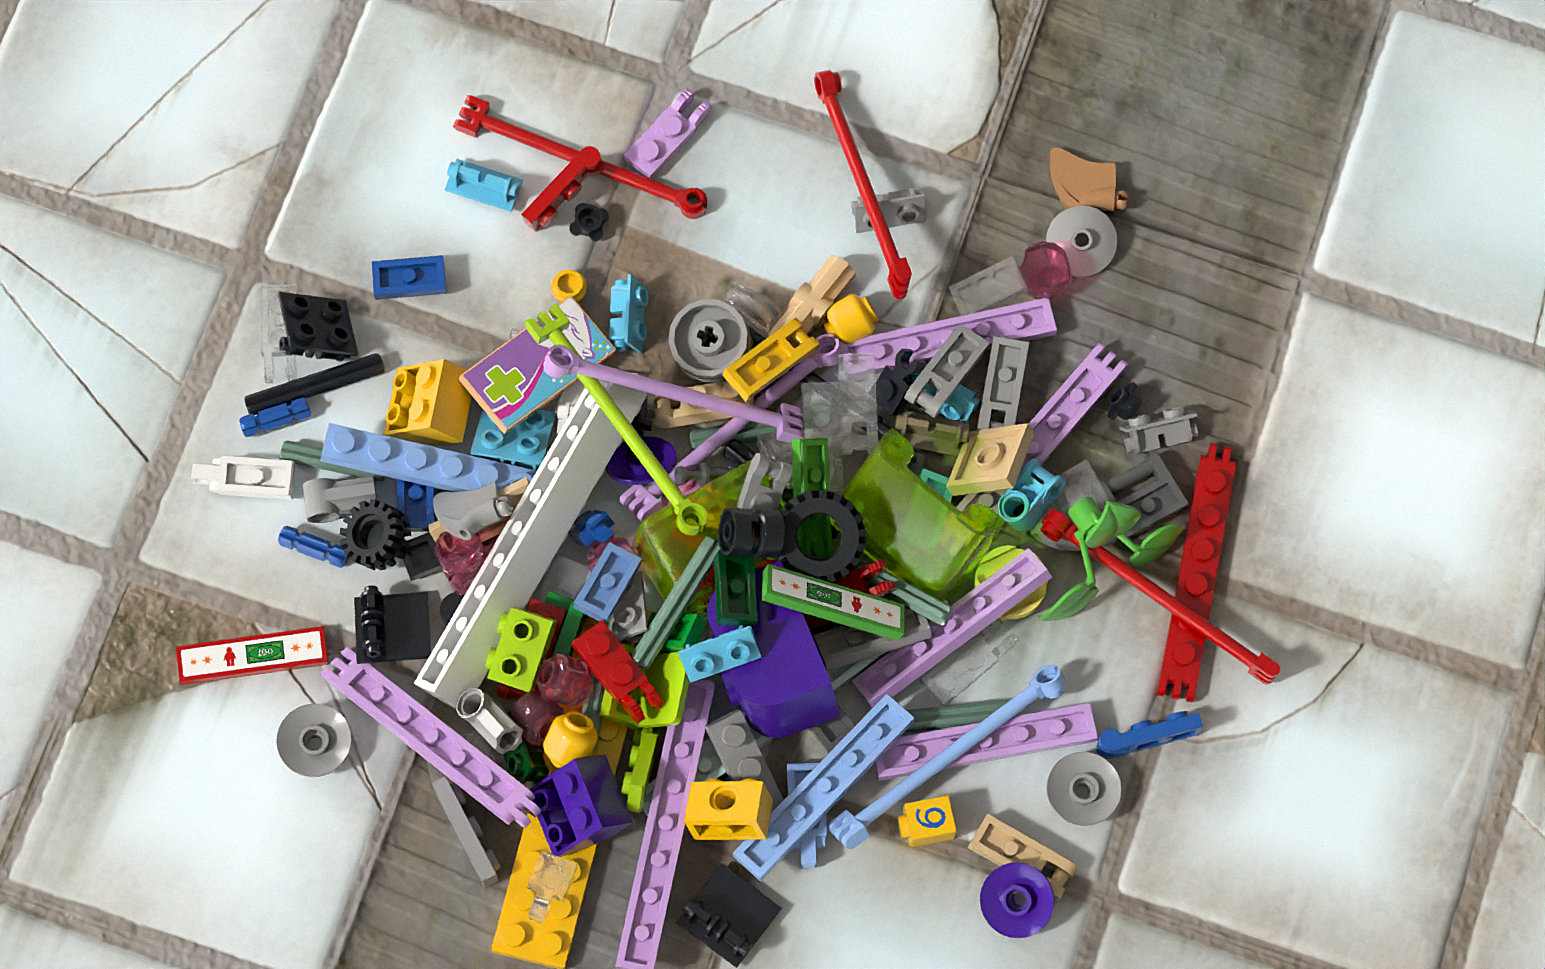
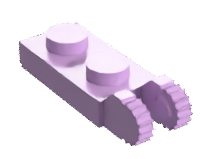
[623,88,713,179]

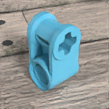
[997,458,1066,531]

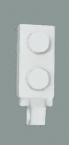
[191,455,295,500]

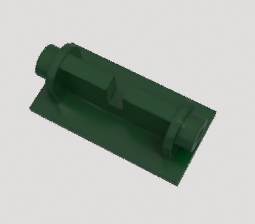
[503,710,549,785]

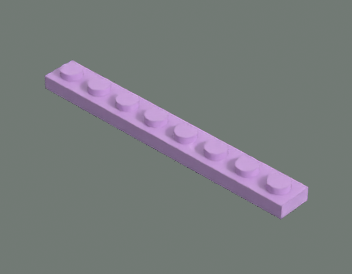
[615,679,716,969]

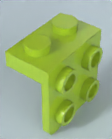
[599,644,690,729]

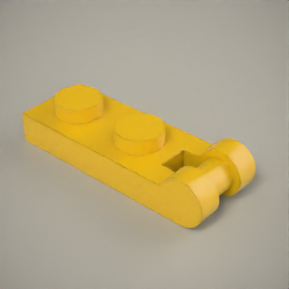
[722,318,821,402]

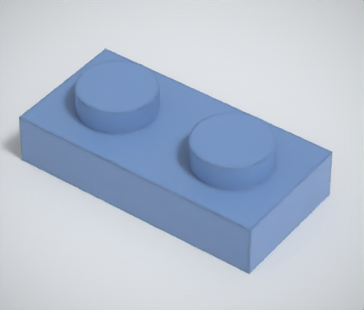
[573,542,642,624]

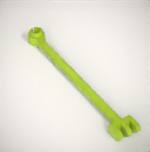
[524,304,708,536]

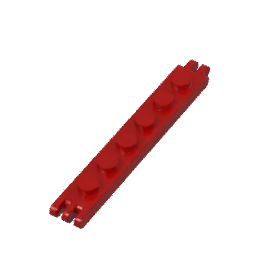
[1156,443,1236,703]

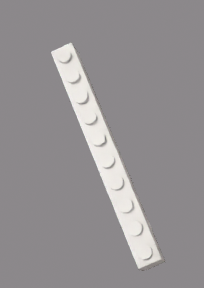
[414,379,648,708]

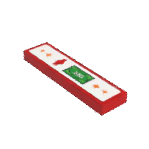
[176,626,329,685]

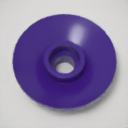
[605,436,677,485]
[980,862,1055,938]

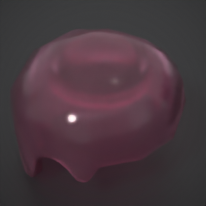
[1018,241,1073,300]

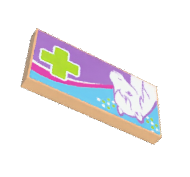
[458,295,616,435]

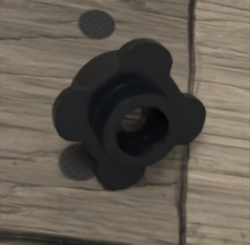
[569,203,609,241]
[1107,382,1142,420]

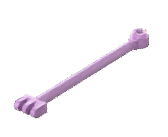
[620,334,842,523]
[543,344,804,443]

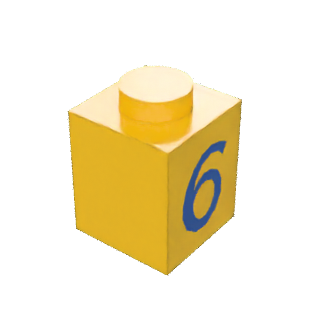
[898,795,956,848]

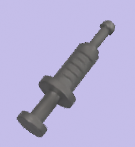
[674,463,748,487]

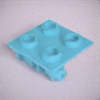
[471,409,556,471]

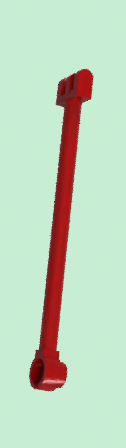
[814,70,912,299]
[453,95,707,219]
[1040,509,1280,685]

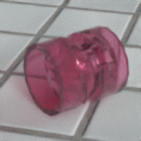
[434,531,488,595]

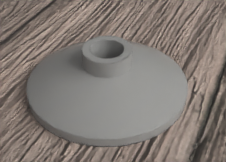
[1046,206,1117,277]
[276,703,352,777]
[1047,752,1121,826]

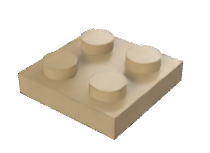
[946,423,1035,496]

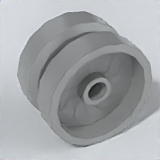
[669,299,753,385]

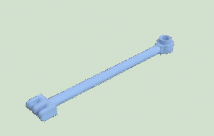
[828,665,1066,849]

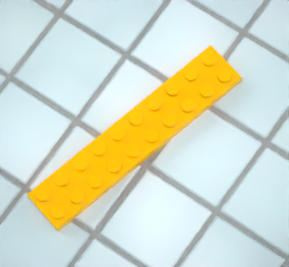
[491,610,652,969]

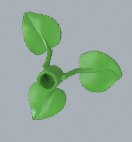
[1037,497,1183,621]

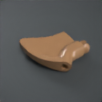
[1050,147,1128,212]

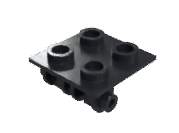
[278,292,358,362]
[354,585,431,664]
[676,864,782,968]

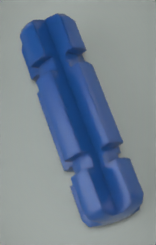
[239,397,311,437]
[278,525,348,568]

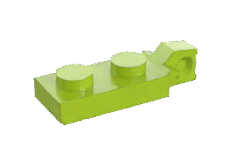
[622,727,661,813]

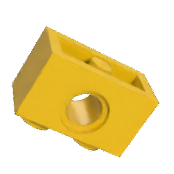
[684,778,773,840]

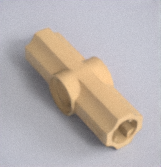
[767,255,856,348]

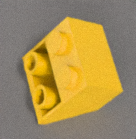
[383,359,472,446]

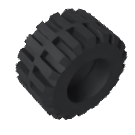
[778,490,866,582]

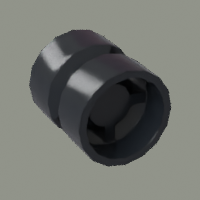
[718,508,785,558]

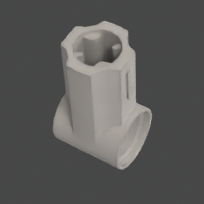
[302,476,377,523]
[456,687,523,754]

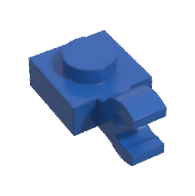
[568,509,615,547]

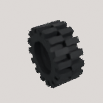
[339,499,411,570]

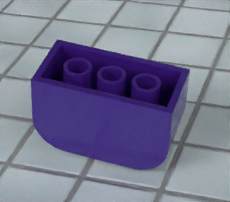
[707,560,840,738]

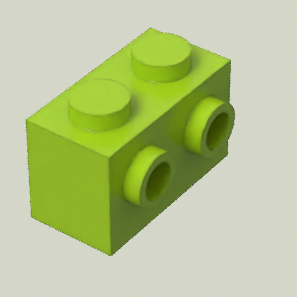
[485,607,558,693]

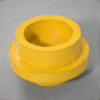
[551,270,587,303]

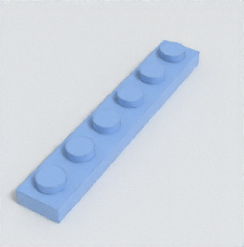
[320,423,537,492]
[733,694,914,882]

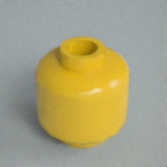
[823,294,879,344]
[543,712,598,768]

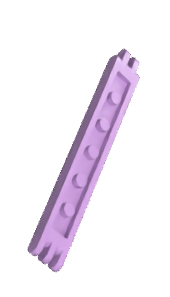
[939,342,1129,554]
[320,647,541,828]

